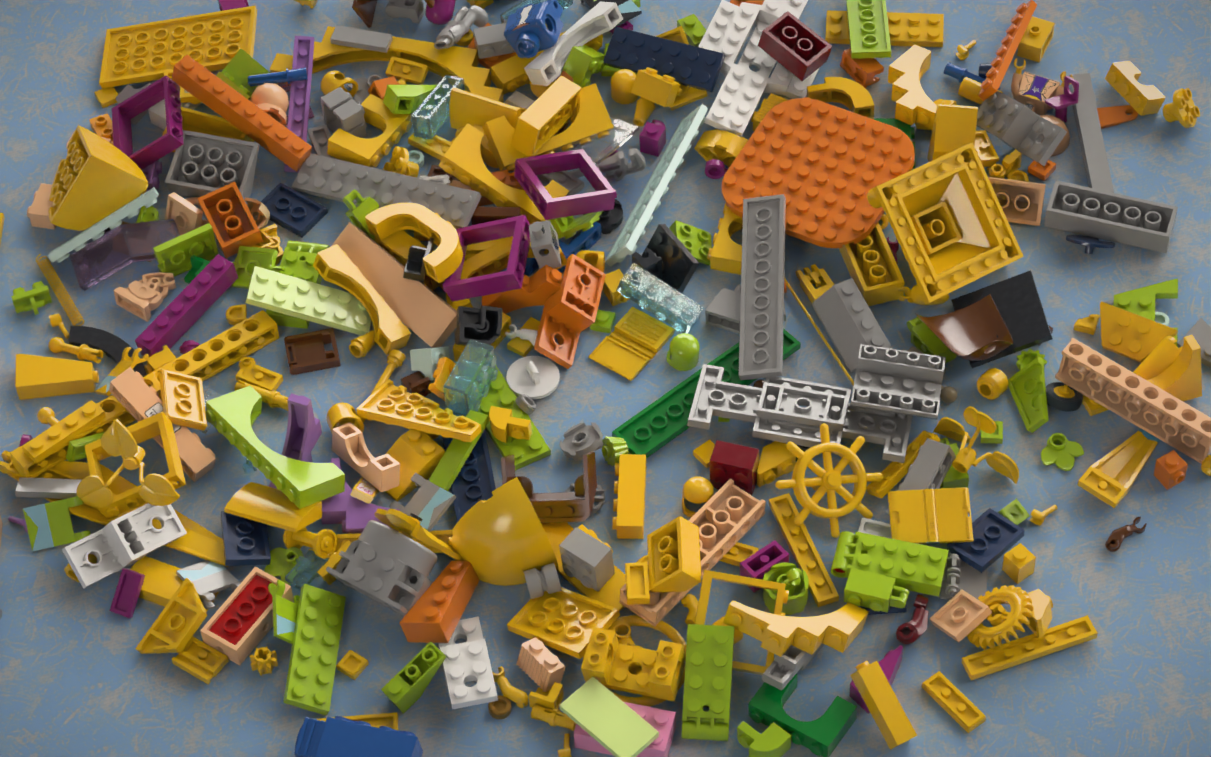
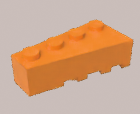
[399,560,479,643]

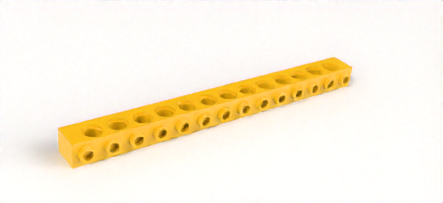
[10,310,279,478]

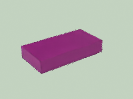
[110,568,145,618]

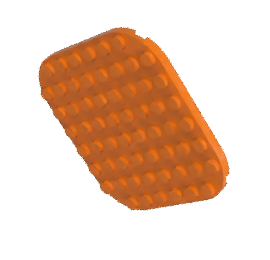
[722,97,915,248]

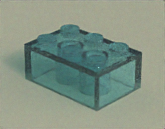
[443,339,498,417]

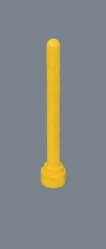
[353,349,406,428]

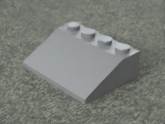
[165,130,259,204]

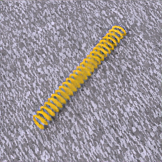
[36,254,85,326]

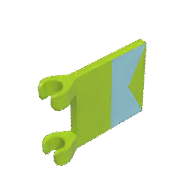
[23,496,91,551]
[268,580,300,644]

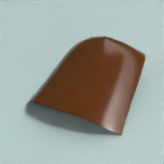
[916,294,1014,361]

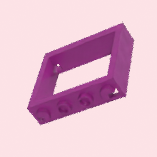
[112,76,184,170]
[514,149,617,220]
[443,215,530,302]

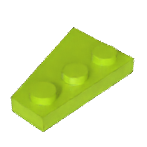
[1008,356,1049,433]

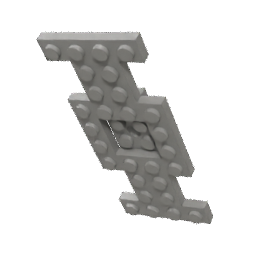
[687,364,913,463]

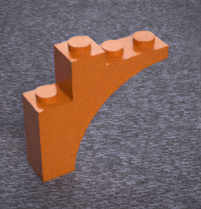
[482,265,562,314]

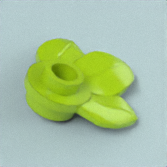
[1041,433,1084,471]
[264,547,304,585]

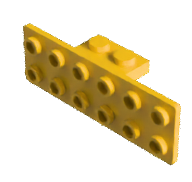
[541,522,626,611]

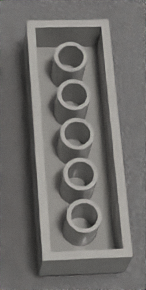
[1044,180,1178,253]

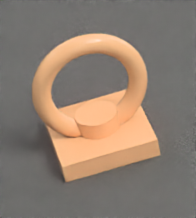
[163,192,208,237]

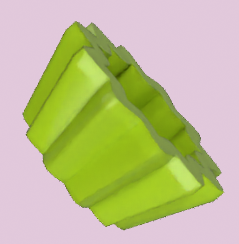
[1016,349,1047,371]

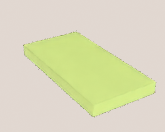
[559,677,659,757]

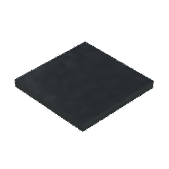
[951,270,1053,368]

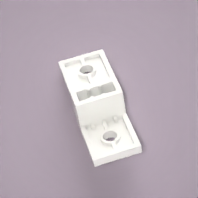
[62,503,187,589]
[438,616,498,710]

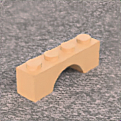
[332,423,400,492]

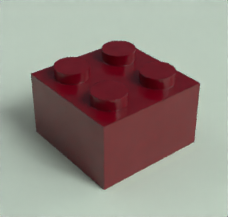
[710,440,759,496]

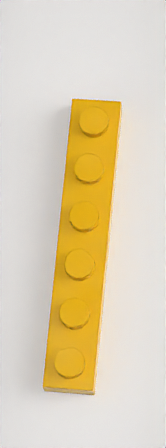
[768,493,839,607]
[961,615,1098,681]

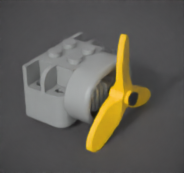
[326,508,462,616]

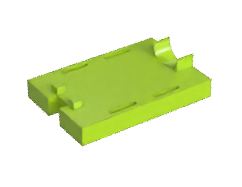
[153,223,219,277]

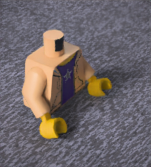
[1011,58,1074,115]

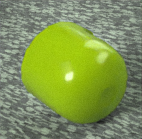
[666,333,700,371]

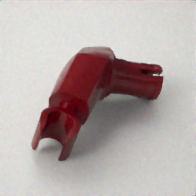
[896,594,929,644]

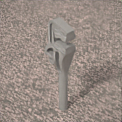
[569,148,646,181]

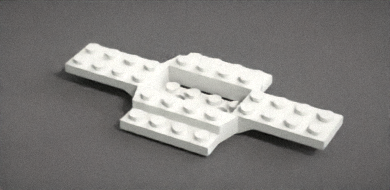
[698,0,820,137]

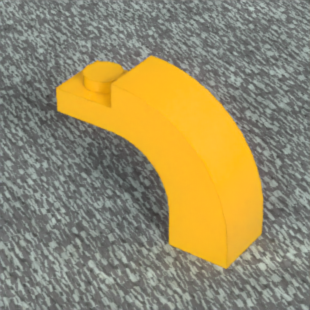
[806,77,874,118]

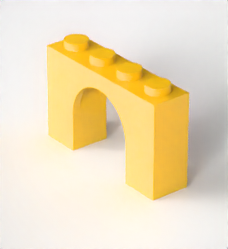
[327,94,412,168]
[707,203,743,275]

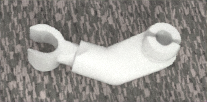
[505,324,543,355]

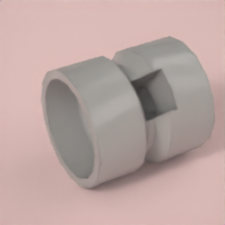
[524,563,562,599]

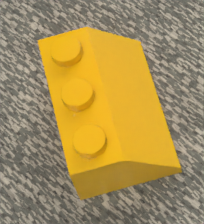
[647,516,701,592]

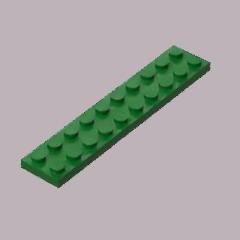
[612,328,801,458]

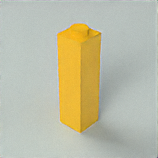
[850,660,917,750]

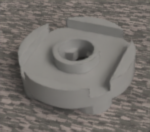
[560,422,604,462]

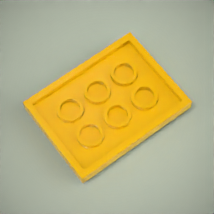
[507,587,620,659]

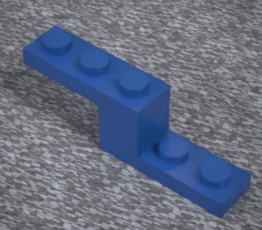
[524,222,602,277]

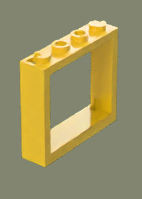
[84,412,186,519]
[695,570,789,675]

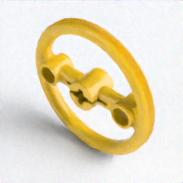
[583,615,686,707]

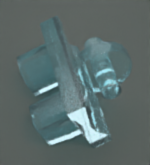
[285,550,328,591]

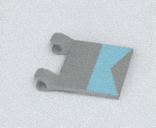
[389,473,456,532]
[176,560,242,609]

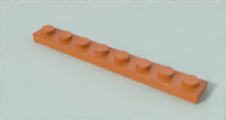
[978,0,1037,101]

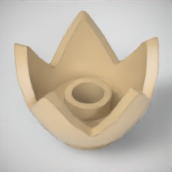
[245,197,270,230]

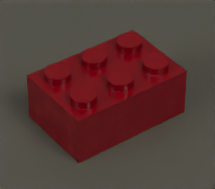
[758,11,832,81]

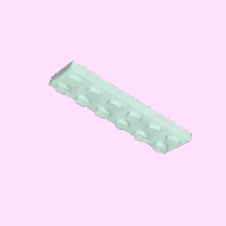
[48,187,159,263]

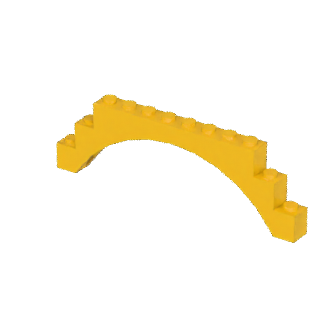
[270,26,504,103]

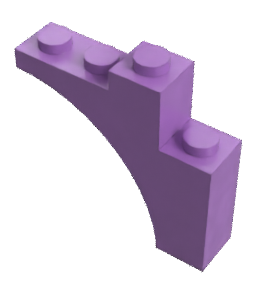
[269,393,322,489]
[321,458,399,534]

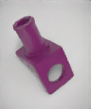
[1045,76,1079,123]

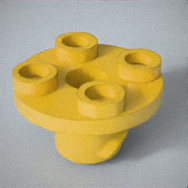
[1163,88,1200,128]
[383,146,419,178]

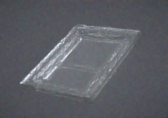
[568,117,640,165]

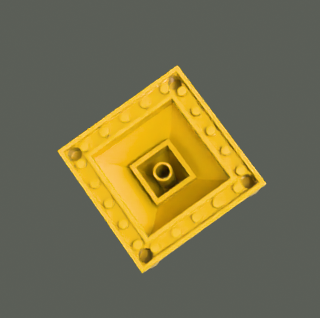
[867,143,1024,304]

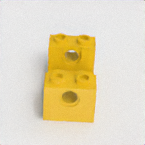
[581,627,686,702]

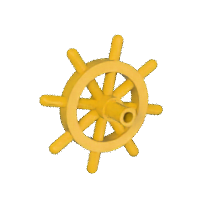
[775,423,883,538]

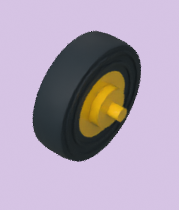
[1046,382,1083,412]

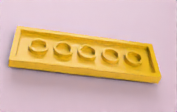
[825,10,944,47]

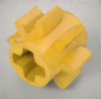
[249,646,278,676]

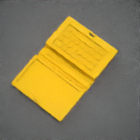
[588,306,675,381]
[888,487,974,544]

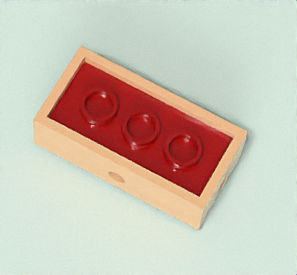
[200,567,294,666]

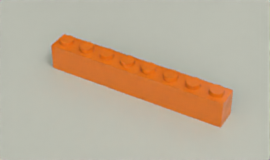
[172,54,312,172]

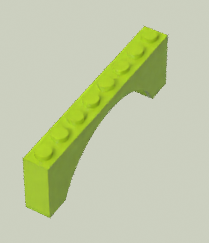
[206,386,345,509]

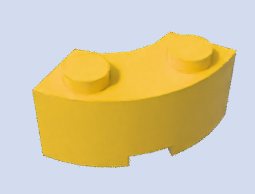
[694,129,748,167]

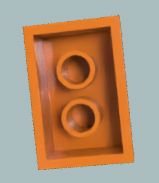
[197,181,263,258]

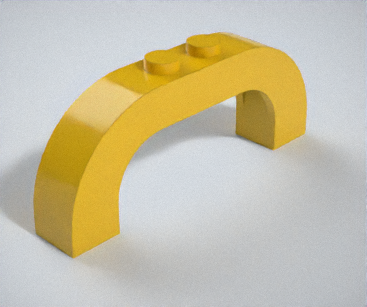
[365,203,463,283]
[446,236,567,311]

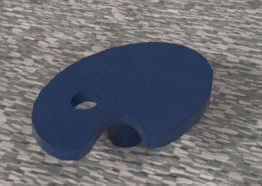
[1066,235,1115,254]

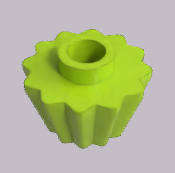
[602,436,628,466]

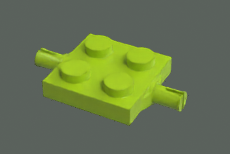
[231,246,286,289]

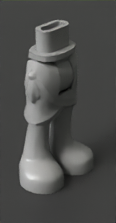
[434,5,489,49]

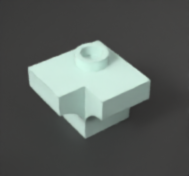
[410,346,450,381]

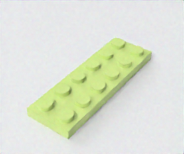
[245,266,371,335]

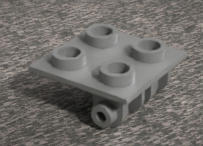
[941,554,987,600]

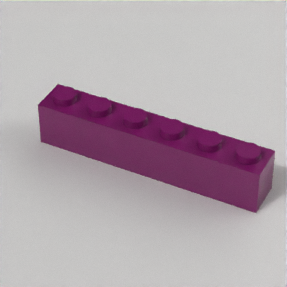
[135,254,238,358]

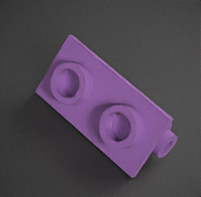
[142,160,162,192]

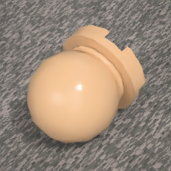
[250,83,289,126]

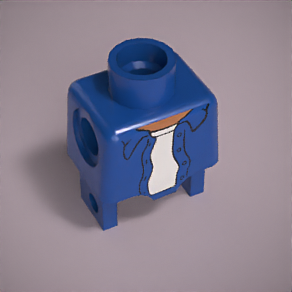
[504,0,564,58]

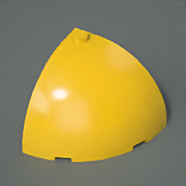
[48,125,148,231]
[447,477,559,586]

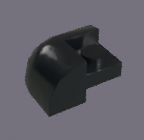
[455,305,502,348]

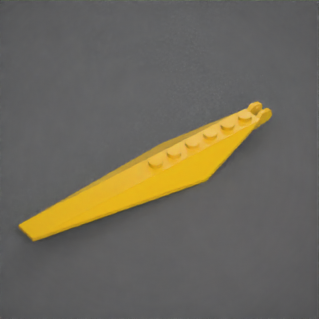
[0,450,228,567]

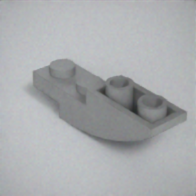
[762,643,825,690]

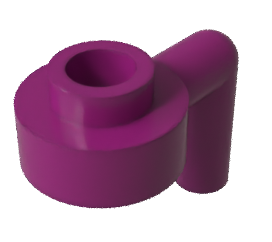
[704,159,728,179]

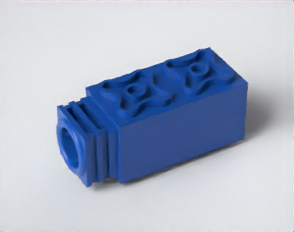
[294,716,423,757]

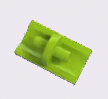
[11,281,53,315]

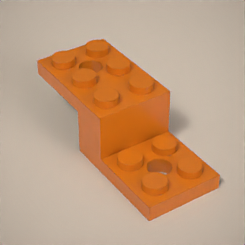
[534,254,606,369]

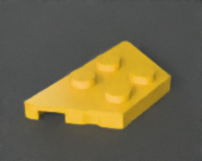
[1100,301,1178,363]
[135,578,207,654]

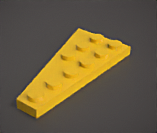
[356,379,481,442]

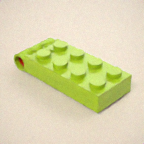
[266,240,330,329]
[830,531,949,597]
[681,624,735,741]

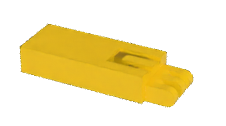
[796,264,835,303]

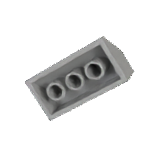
[812,278,892,374]

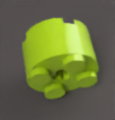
[763,562,809,615]

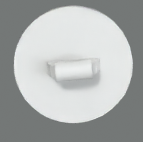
[506,356,560,399]

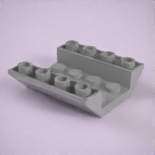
[850,344,946,420]

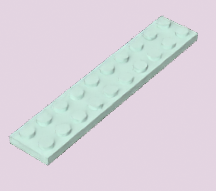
[605,104,708,266]

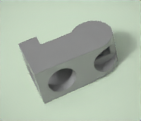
[385,0,425,24]

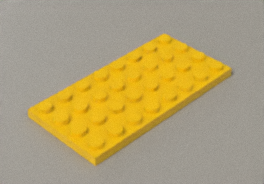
[99,6,257,89]

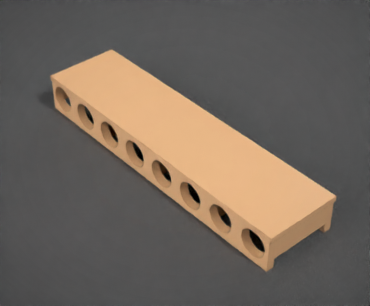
[331,222,457,348]
[1055,337,1211,464]
[619,479,766,626]

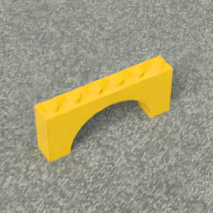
[482,83,614,172]
[438,123,569,225]

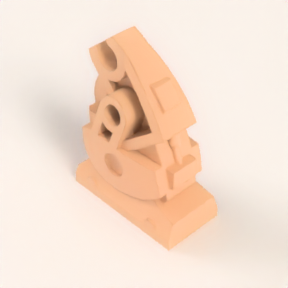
[113,272,176,322]

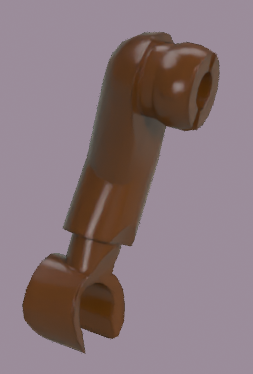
[1105,517,1146,552]

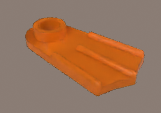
[1097,105,1138,129]

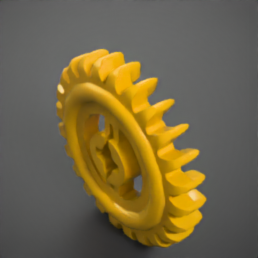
[967,585,1034,650]

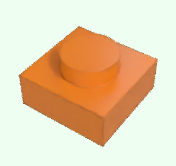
[1027,160,1056,181]

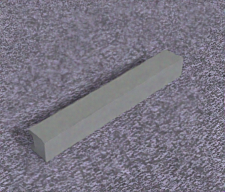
[1069,73,1114,193]

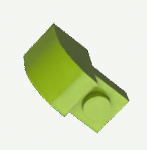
[737,721,791,757]

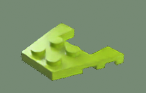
[1113,279,1178,347]

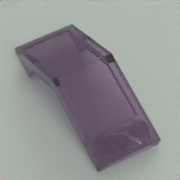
[70,219,180,291]

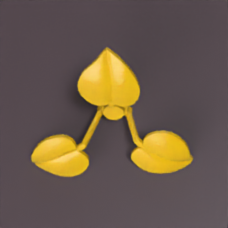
[933,406,1019,484]
[77,419,180,508]

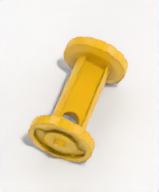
[283,527,337,559]

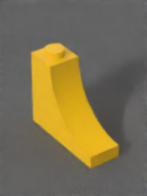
[1147,335,1202,402]

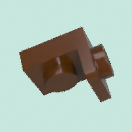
[401,371,432,397]

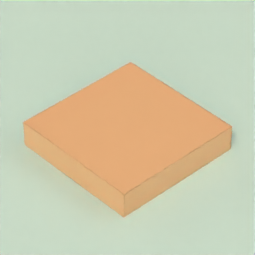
[929,589,992,642]

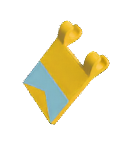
[94,347,149,396]

